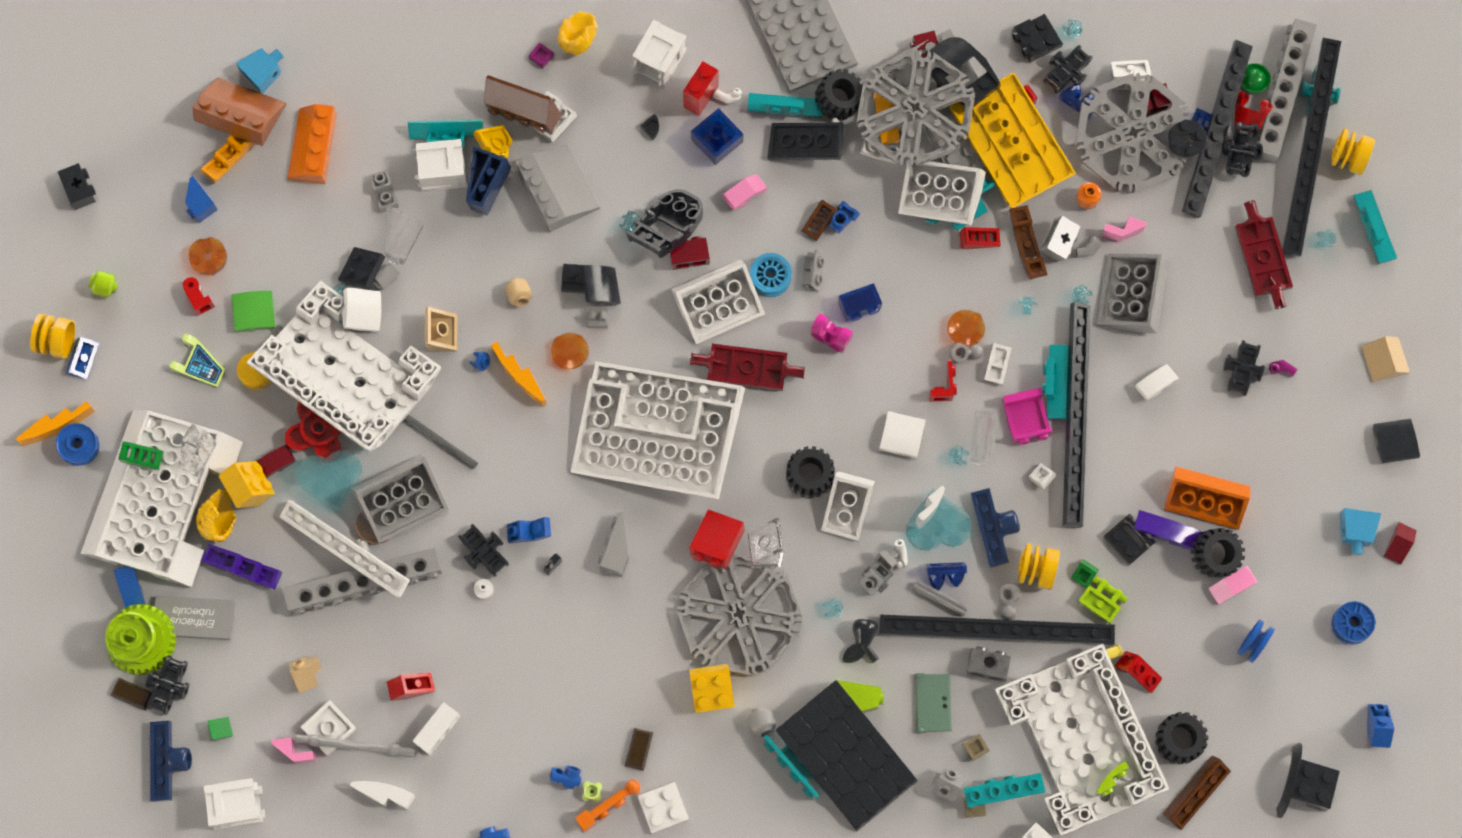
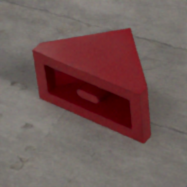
[1383,522,1417,565]

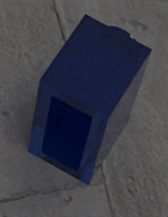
[838,283,882,322]

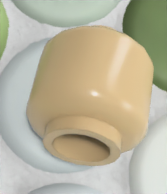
[505,278,532,307]

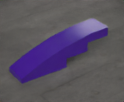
[1133,510,1202,550]
[201,543,283,590]

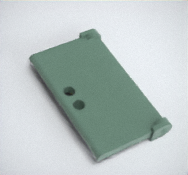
[915,673,952,734]

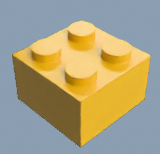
[218,461,275,508]
[689,664,735,713]

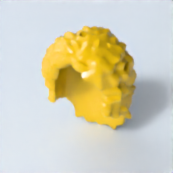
[557,11,598,56]
[196,489,237,542]

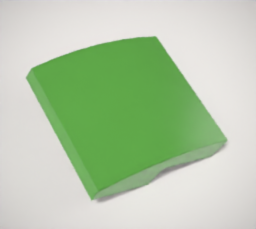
[231,291,275,332]

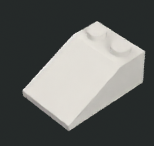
[821,471,875,541]

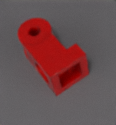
[182,277,215,316]

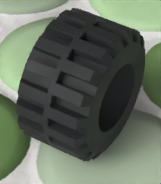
[815,69,863,120]
[786,446,835,498]
[1191,528,1245,577]
[1155,712,1208,764]

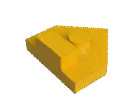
[473,125,512,159]

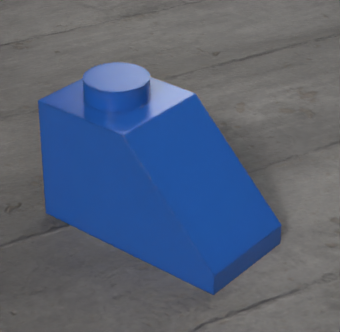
[185,176,218,223]

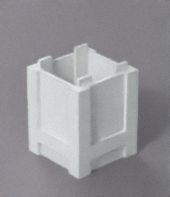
[632,20,687,87]
[412,139,467,192]
[204,778,266,830]

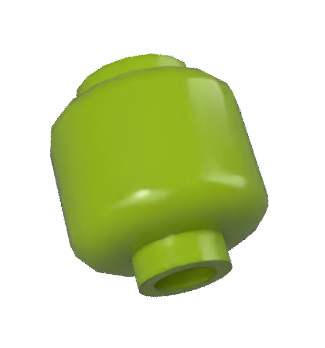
[88,271,118,298]

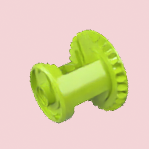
[105,604,176,675]

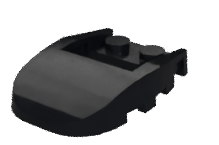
[926,37,1001,112]
[626,189,703,258]

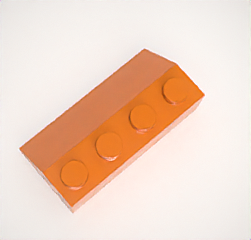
[287,104,337,184]
[1164,466,1251,530]

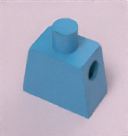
[236,48,283,94]
[1340,508,1381,555]

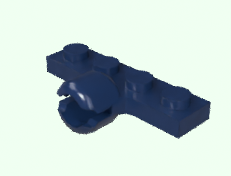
[971,488,1020,568]
[150,720,192,802]

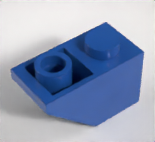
[1367,704,1394,748]

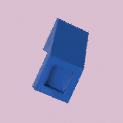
[507,517,551,543]

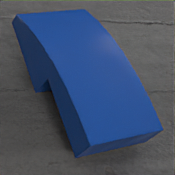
[114,566,146,608]

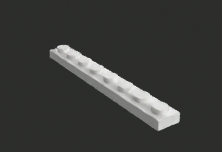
[280,500,410,597]

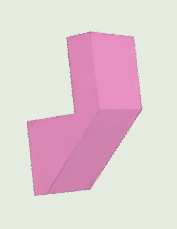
[722,174,767,210]
[1102,216,1147,242]
[1208,566,1257,605]
[272,738,316,764]

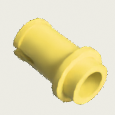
[1106,644,1123,660]

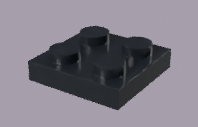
[338,247,385,290]

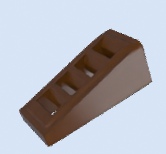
[801,200,838,241]

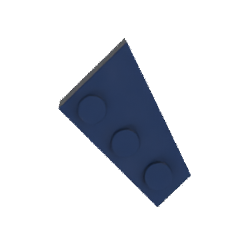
[466,146,511,216]

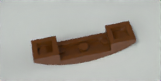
[1009,205,1048,280]

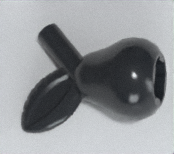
[842,619,879,663]

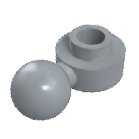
[949,343,983,363]
[999,584,1020,620]

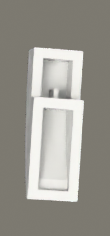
[350,781,416,810]

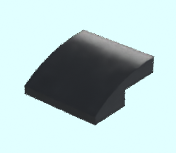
[581,265,621,306]
[1372,418,1420,463]

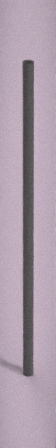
[274,324,478,469]

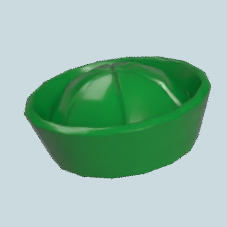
[1241,63,1271,94]

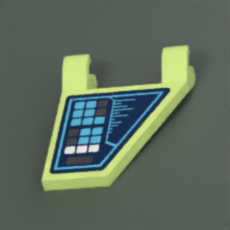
[170,334,225,388]

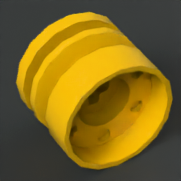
[1330,128,1375,175]
[30,313,76,359]
[1018,543,1060,590]

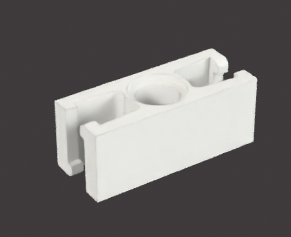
[413,702,461,756]

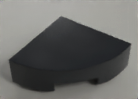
[640,114,659,140]
[544,553,562,575]

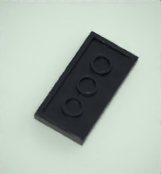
[767,122,844,160]

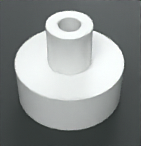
[474,579,494,600]

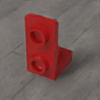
[929,360,957,402]
[1115,651,1162,693]

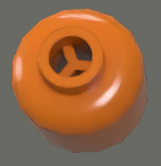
[1076,182,1102,209]

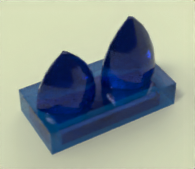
[1059,84,1098,120]
[926,562,967,591]

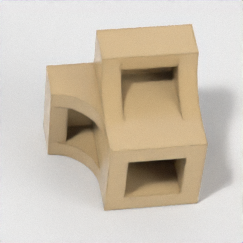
[289,655,321,694]

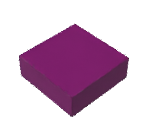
[528,42,554,69]

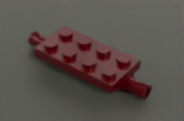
[1235,200,1293,310]
[690,343,805,391]

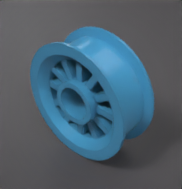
[750,253,792,297]

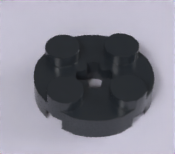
[1168,119,1207,158]

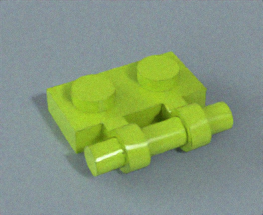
[1078,575,1128,624]

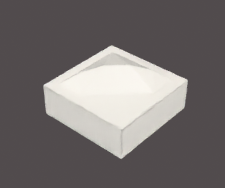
[1028,463,1056,490]

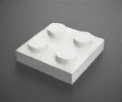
[301,700,357,756]
[638,782,689,834]

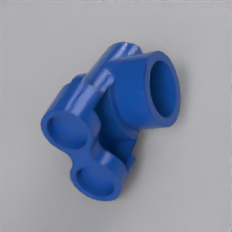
[829,201,860,234]
[550,765,581,789]

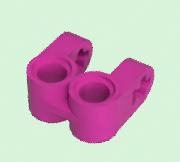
[810,313,853,353]

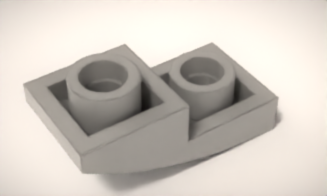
[369,170,399,213]

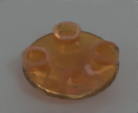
[947,310,985,347]
[551,333,589,370]

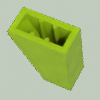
[837,680,884,713]

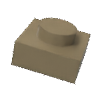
[962,734,990,762]
[963,797,986,818]

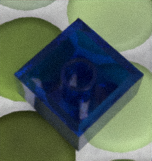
[691,108,744,165]

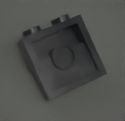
[1012,14,1063,63]

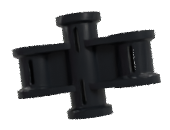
[1043,45,1093,94]
[1222,122,1263,177]
[1223,340,1265,396]
[458,524,509,577]
[145,655,190,715]

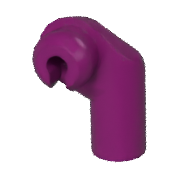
[1269,360,1298,377]

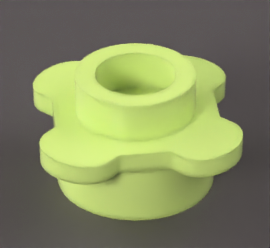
[582,781,602,802]

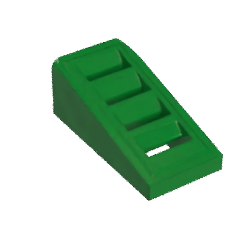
[118,441,164,470]

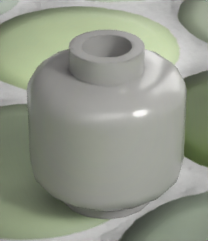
[748,707,776,738]

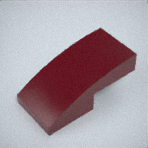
[257,445,296,479]

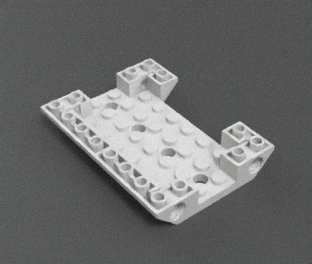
[247,281,441,452]
[81,410,243,588]
[995,644,1169,836]

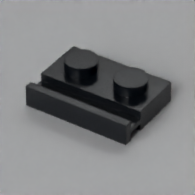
[561,264,585,293]

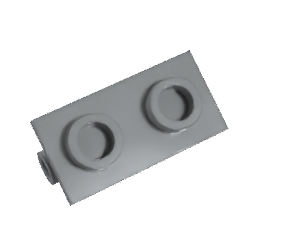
[802,250,825,292]

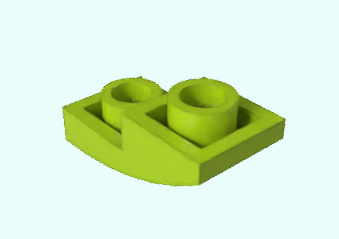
[1096,761,1130,797]

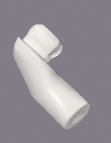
[713,88,742,104]
[895,539,908,569]

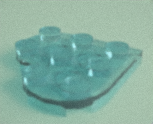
[296,450,362,512]
[906,488,972,551]

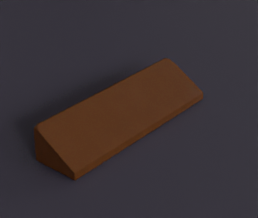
[1163,756,1231,830]

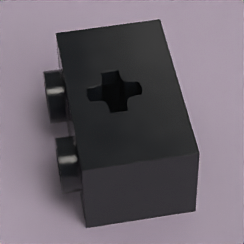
[57,163,96,210]

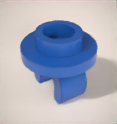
[470,352,490,371]

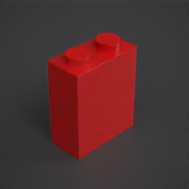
[683,61,719,116]
[689,509,745,569]

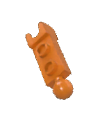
[575,780,641,832]

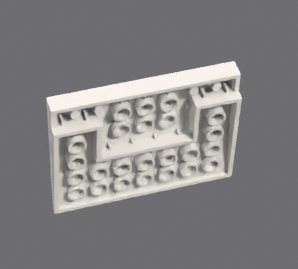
[571,361,745,500]

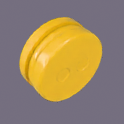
[237,352,271,390]

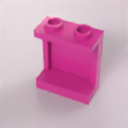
[1002,388,1053,445]

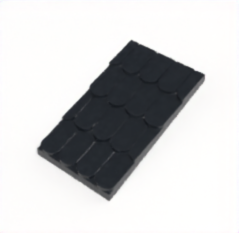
[775,680,918,831]

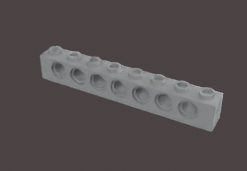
[1256,18,1317,163]
[282,548,442,616]

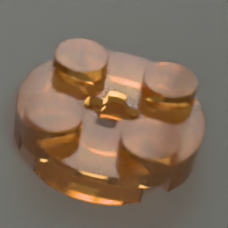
[188,237,228,276]

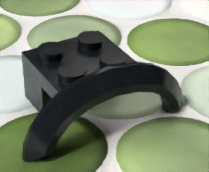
[1276,743,1340,818]

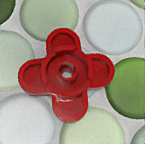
[285,401,343,463]

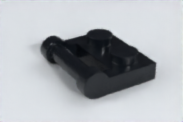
[1104,513,1156,565]

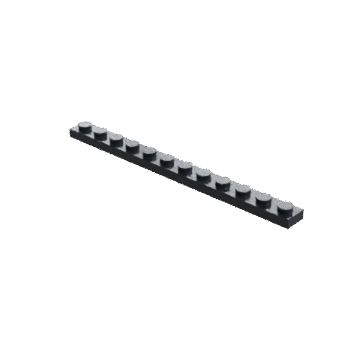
[1282,37,1342,257]
[1062,302,1090,528]
[879,614,1115,645]

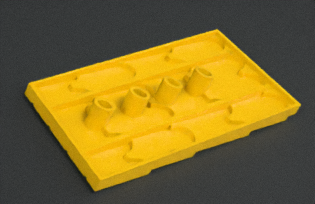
[949,72,1076,208]

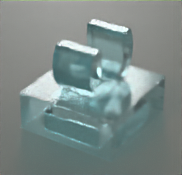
[619,211,641,232]

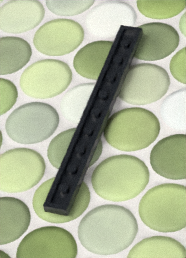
[1182,40,1253,218]

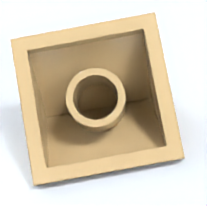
[425,307,457,352]
[1361,336,1410,382]

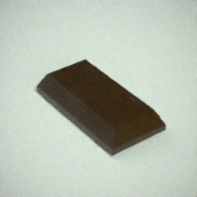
[110,678,152,711]
[625,728,653,771]

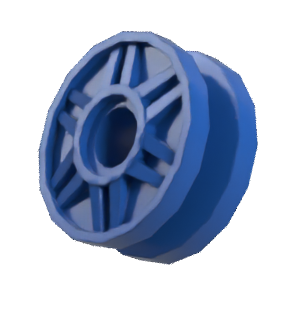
[56,423,100,466]
[1331,601,1376,645]
[1237,619,1275,663]

